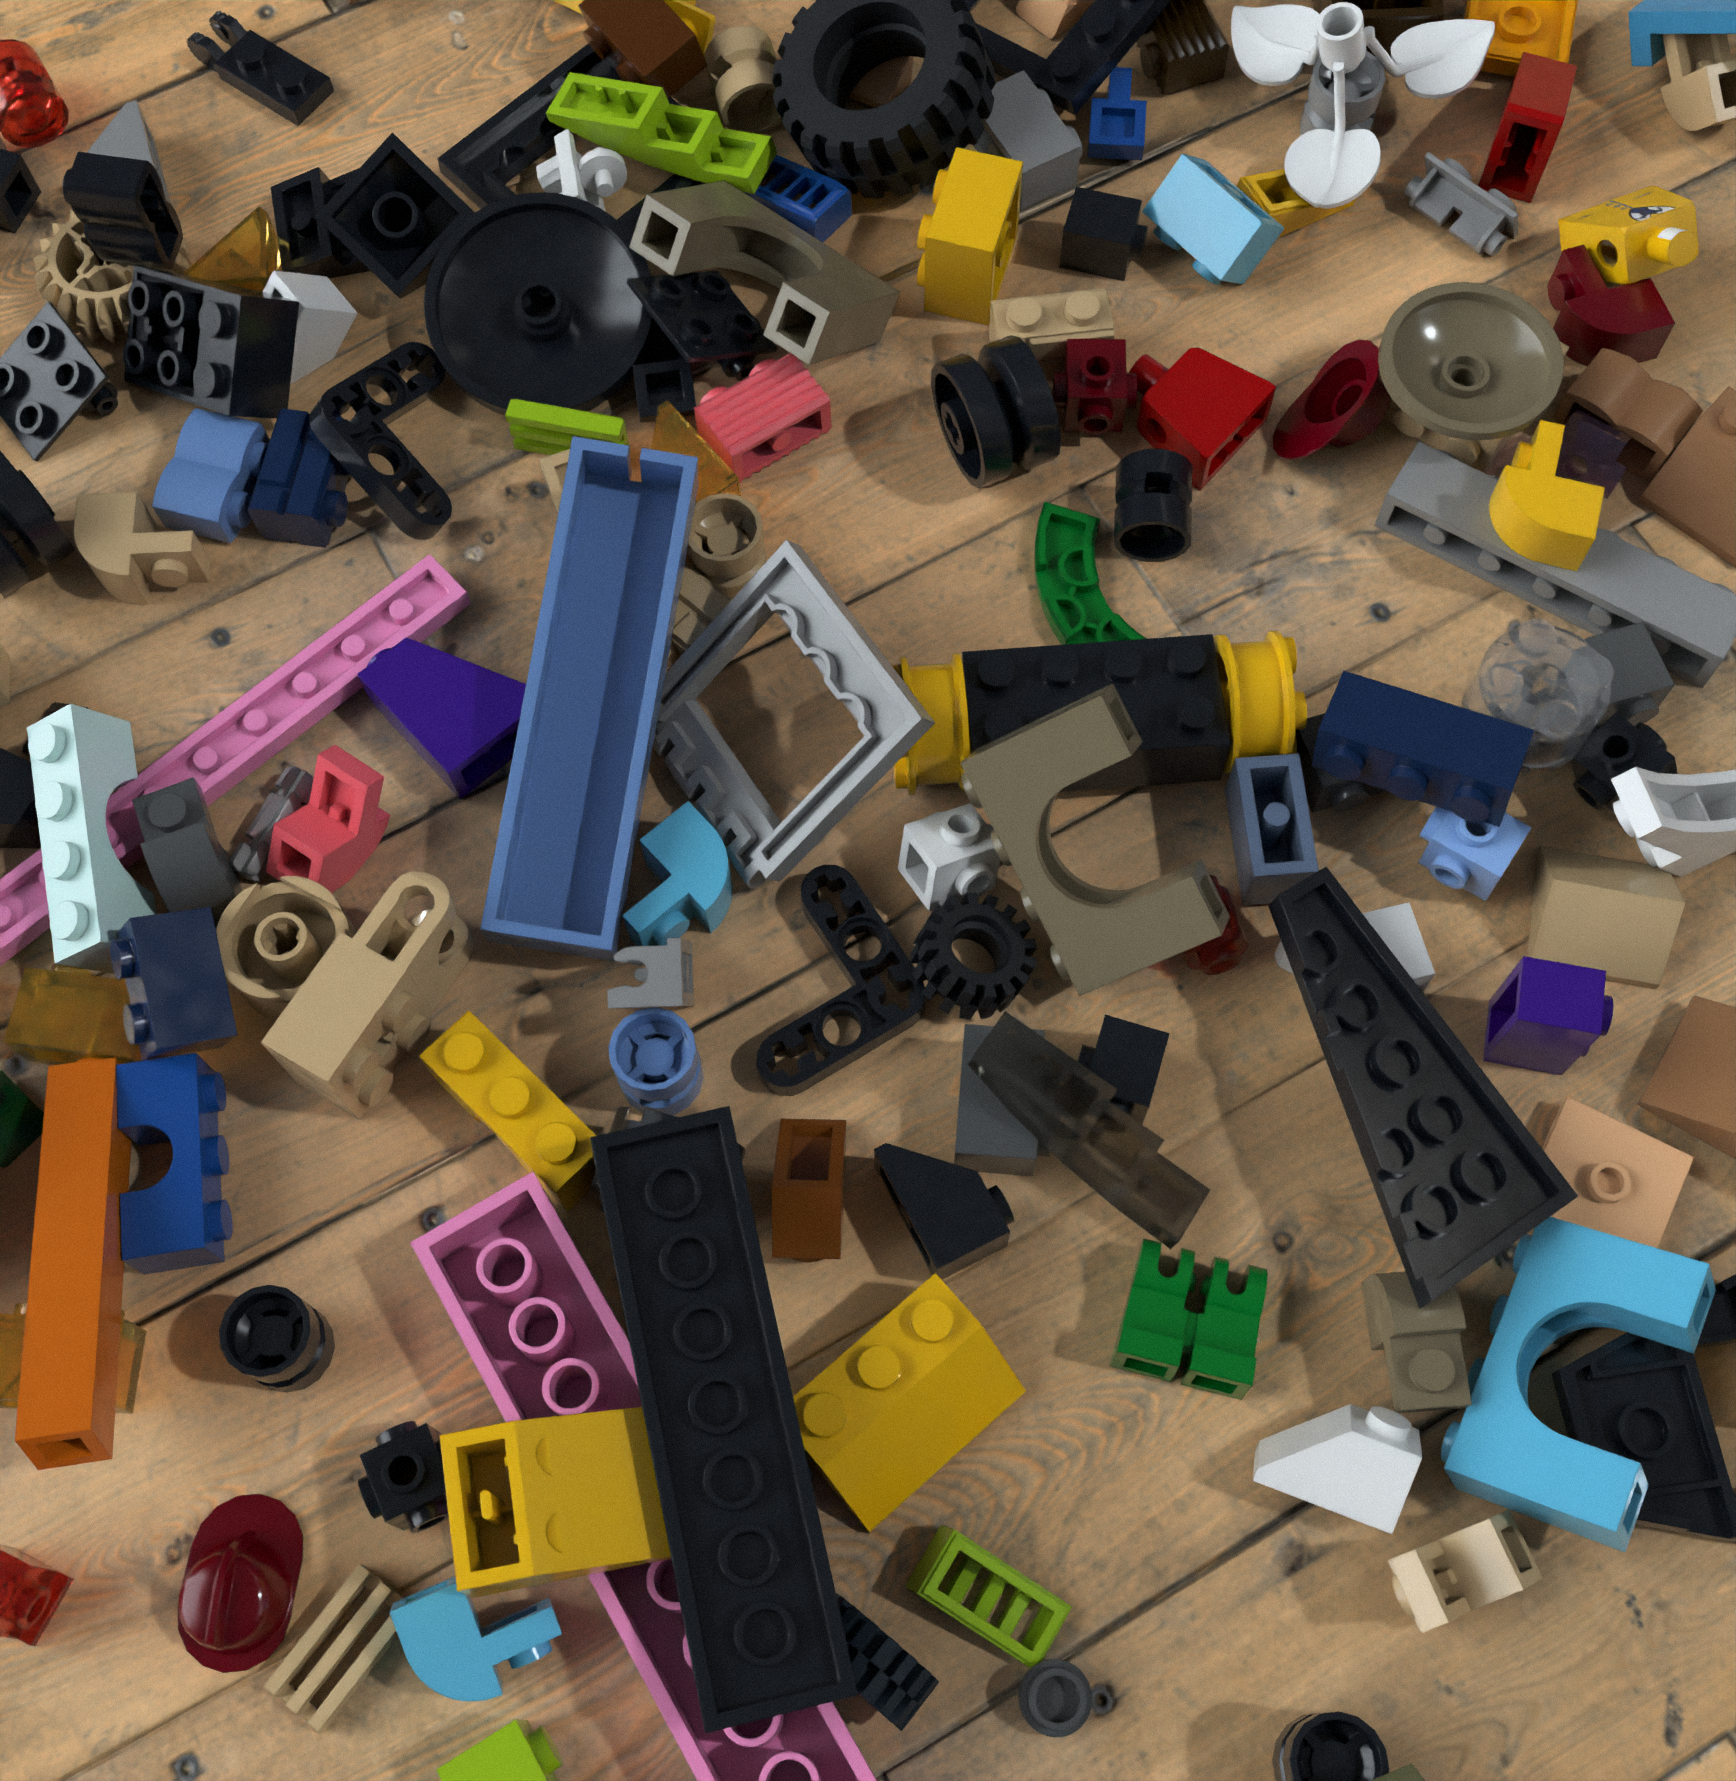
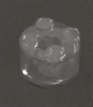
[1462,619,1614,773]

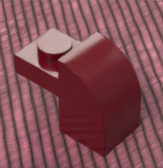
[1547,244,1675,366]

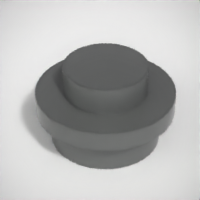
[1018,1659,1092,1737]

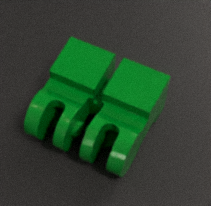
[1110,1238,1268,1400]

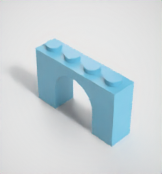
[1441,1217,1716,1553]

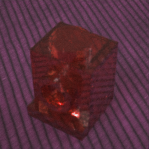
[0,1544,74,1646]

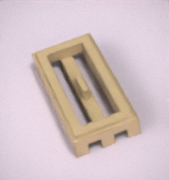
[263,1564,404,1733]

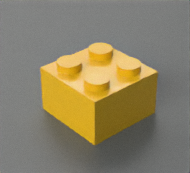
[917,147,1023,326]

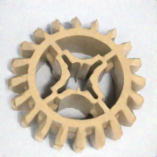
[33,210,192,344]

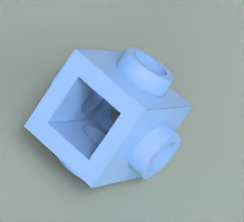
[1418,807,1532,901]

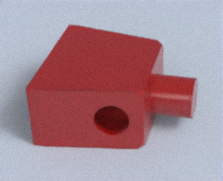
[1129,347,1276,491]

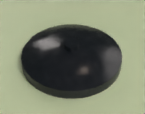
[424,192,655,415]

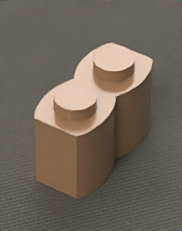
[1553,348,1703,480]

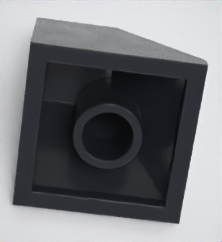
[315,132,475,299]

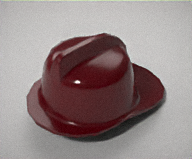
[1273,339,1391,460]
[178,1494,304,1673]

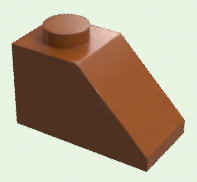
[771,1118,846,1263]

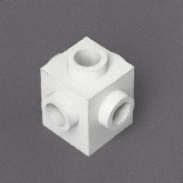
[898,803,1000,912]

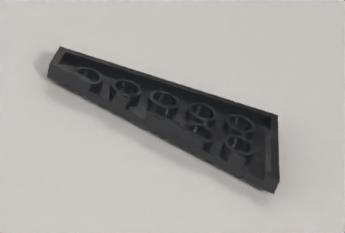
[1268,866,1578,1309]

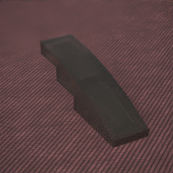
[967,1011,1210,1249]

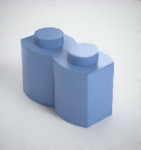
[152,408,270,543]

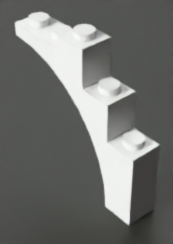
[1611,767,1736,877]

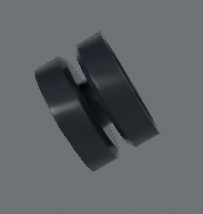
[931,335,1061,489]
[0,451,75,598]

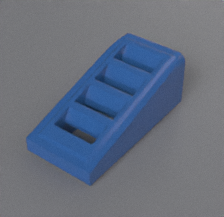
[744,155,852,242]

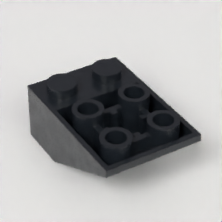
[123,265,299,419]

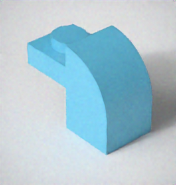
[622,801,733,946]
[389,1576,562,1702]

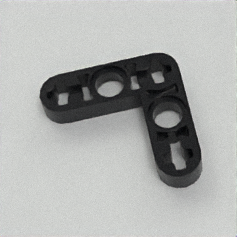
[309,342,452,540]
[756,865,925,1096]

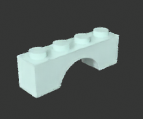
[27,704,156,974]

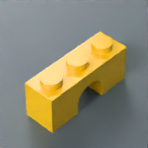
[419,1010,597,1212]

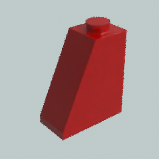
[1478,52,1577,203]

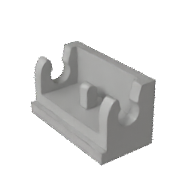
[607,938,694,1009]

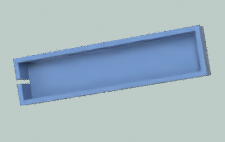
[480,436,699,962]

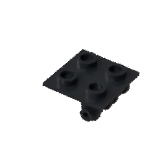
[626,271,778,381]
[0,302,118,462]

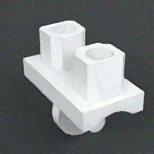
[536,129,627,211]

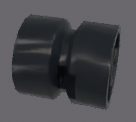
[1114,449,1193,562]
[219,1285,335,1393]
[1272,1711,1389,1781]

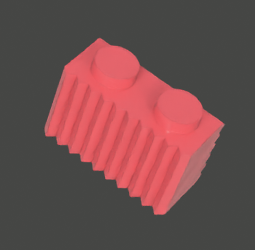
[694,353,832,483]

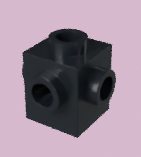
[1570,712,1678,813]
[358,1421,449,1533]

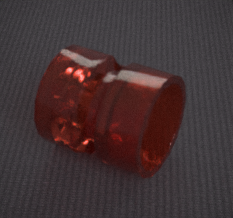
[0,39,69,148]

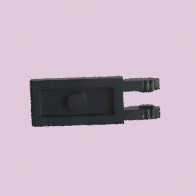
[186,11,334,126]

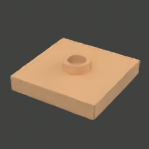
[1542,1097,1694,1248]

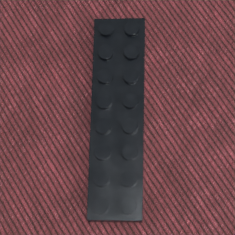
[590,1106,858,1733]

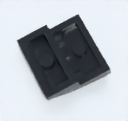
[271,167,371,279]

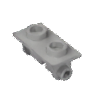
[1404,152,1518,257]

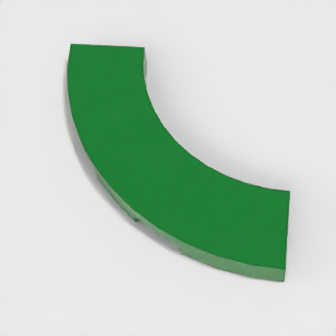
[1034,502,1147,645]

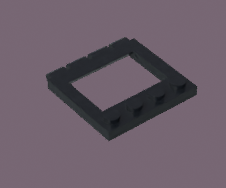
[965,0,1171,115]
[437,43,706,237]

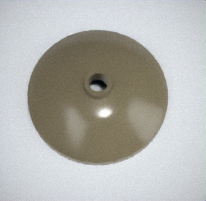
[1378,282,1564,440]

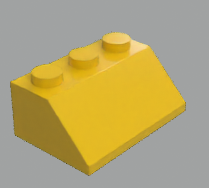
[793,1273,1026,1533]

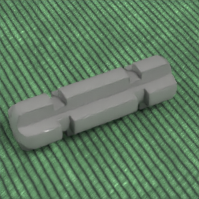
[229,766,314,882]

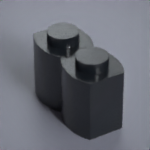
[63,152,183,271]

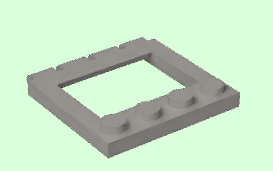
[653,540,935,888]

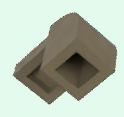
[1361,1271,1472,1413]

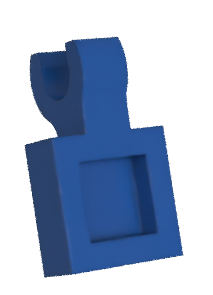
[1087,67,1147,161]

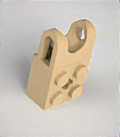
[261,871,474,1120]

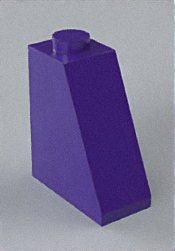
[357,637,526,799]

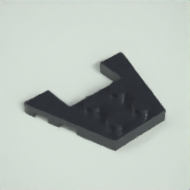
[1552,1275,1736,1542]

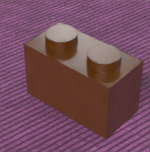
[578,0,707,99]

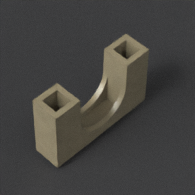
[629,180,900,365]
[960,683,1230,996]

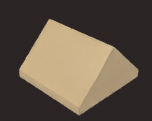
[1527,846,1686,989]

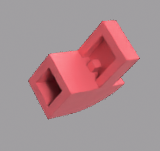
[266,745,390,893]

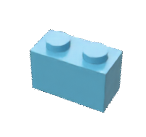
[1142,154,1284,285]

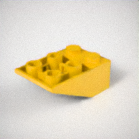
[439,1407,671,1598]

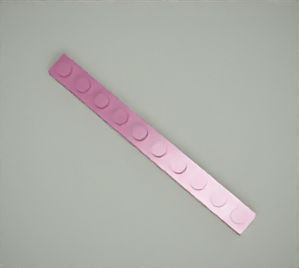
[0,554,471,966]

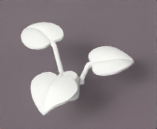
[1231,2,1495,209]

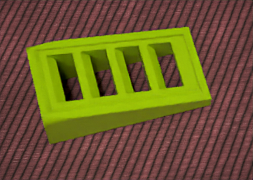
[906,1525,1072,1668]

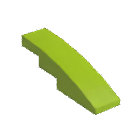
[546,72,777,194]

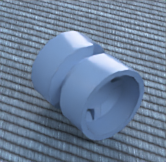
[608,1007,704,1115]

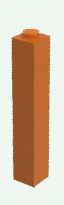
[15,1057,132,1470]

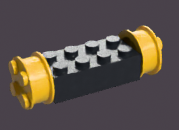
[892,630,1307,796]

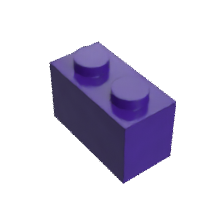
[1483,956,1614,1075]

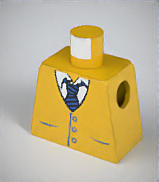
[1558,185,1699,284]

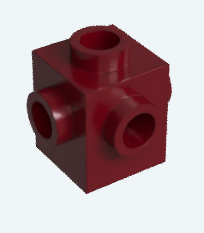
[1053,339,1137,435]

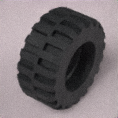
[772,0,996,198]

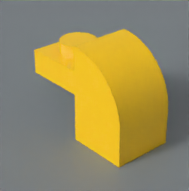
[1489,420,1605,571]

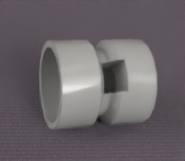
[1300,51,1386,135]

